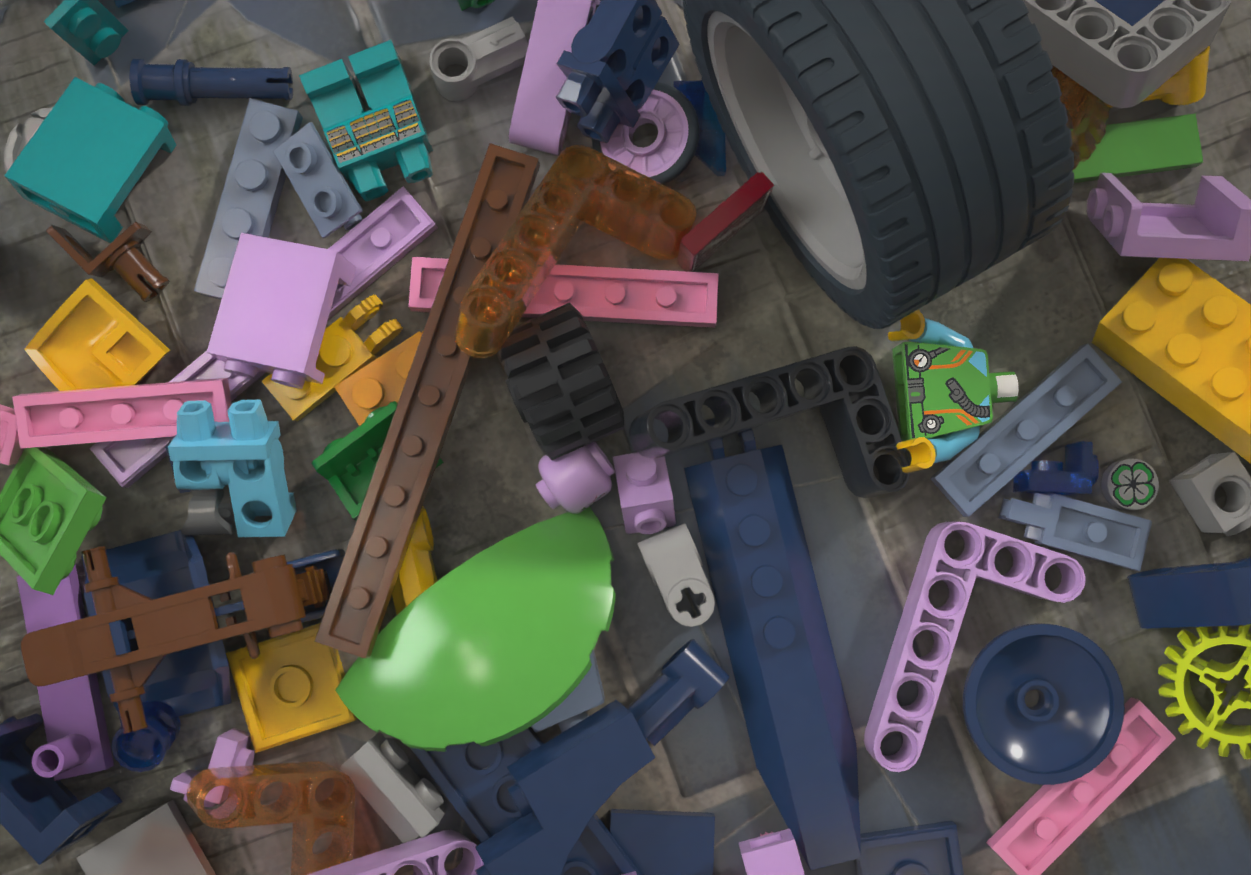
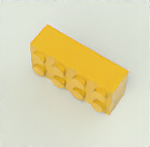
[1091,258,1251,464]

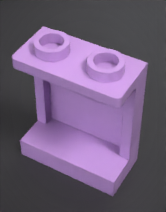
[1087,173,1251,261]
[206,233,356,389]

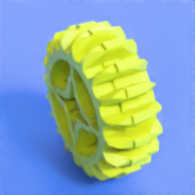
[1158,624,1251,759]

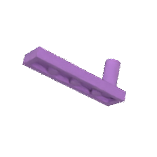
[17,565,114,781]

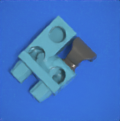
[168,399,297,537]

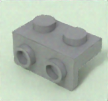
[341,732,447,843]

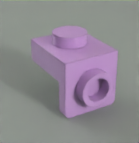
[613,452,676,534]
[170,728,255,807]

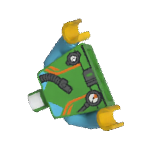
[888,310,1019,473]

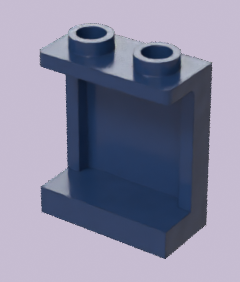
[0,713,123,865]

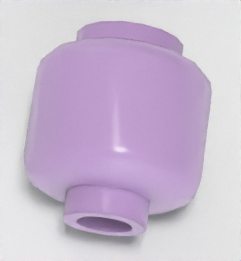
[536,442,615,514]

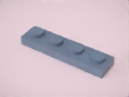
[194,98,303,300]
[930,343,1122,517]

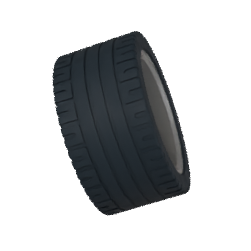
[683,0,1074,329]

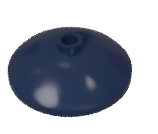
[963,623,1125,785]

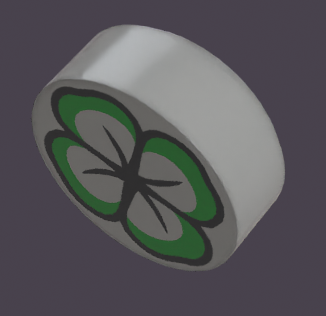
[1101,459,1159,510]

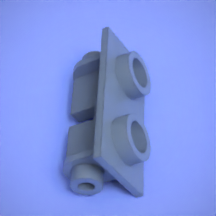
[273,122,363,238]

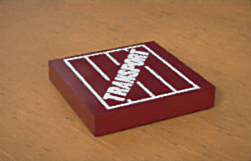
[677,172,774,272]

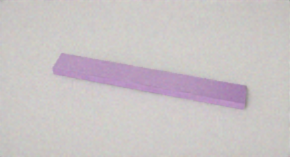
[89,186,438,488]

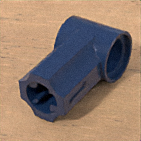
[627,639,729,746]

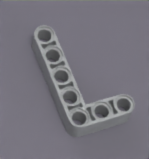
[1023,0,1231,108]

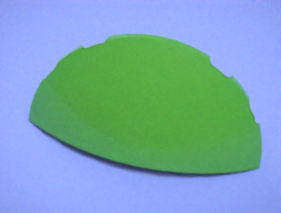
[335,506,616,752]

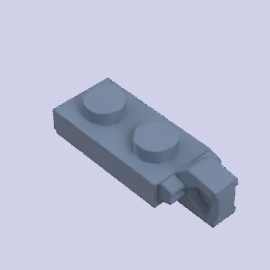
[998,493,1152,571]

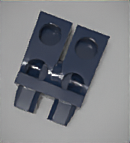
[556,0,680,143]

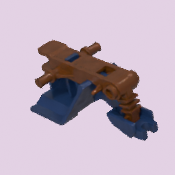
[21,530,345,734]

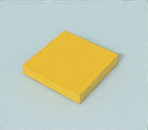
[226,623,358,753]

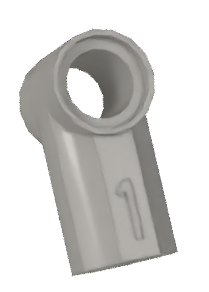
[429,16,528,102]

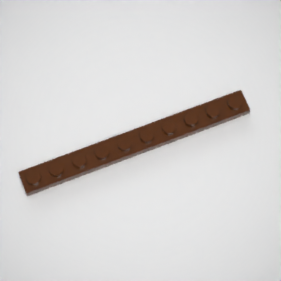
[314,143,540,659]

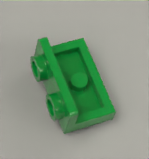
[311,401,444,521]

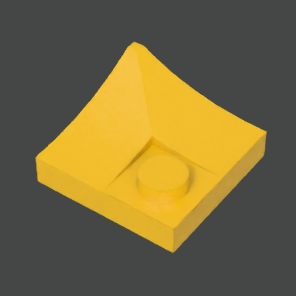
[24,278,171,391]

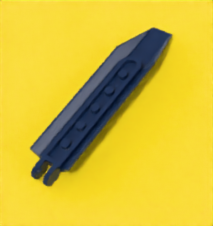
[684,418,861,870]

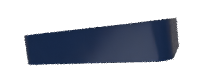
[1127,557,1251,629]

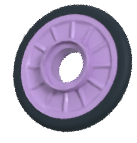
[592,82,700,190]

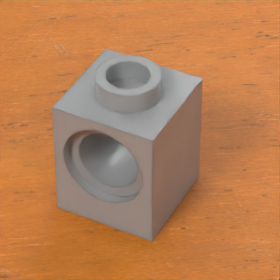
[1169,452,1251,536]

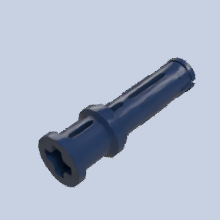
[129,59,293,106]

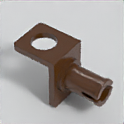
[46,222,170,302]

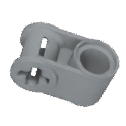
[637,523,715,627]

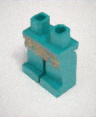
[299,40,433,201]

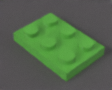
[0,447,107,595]

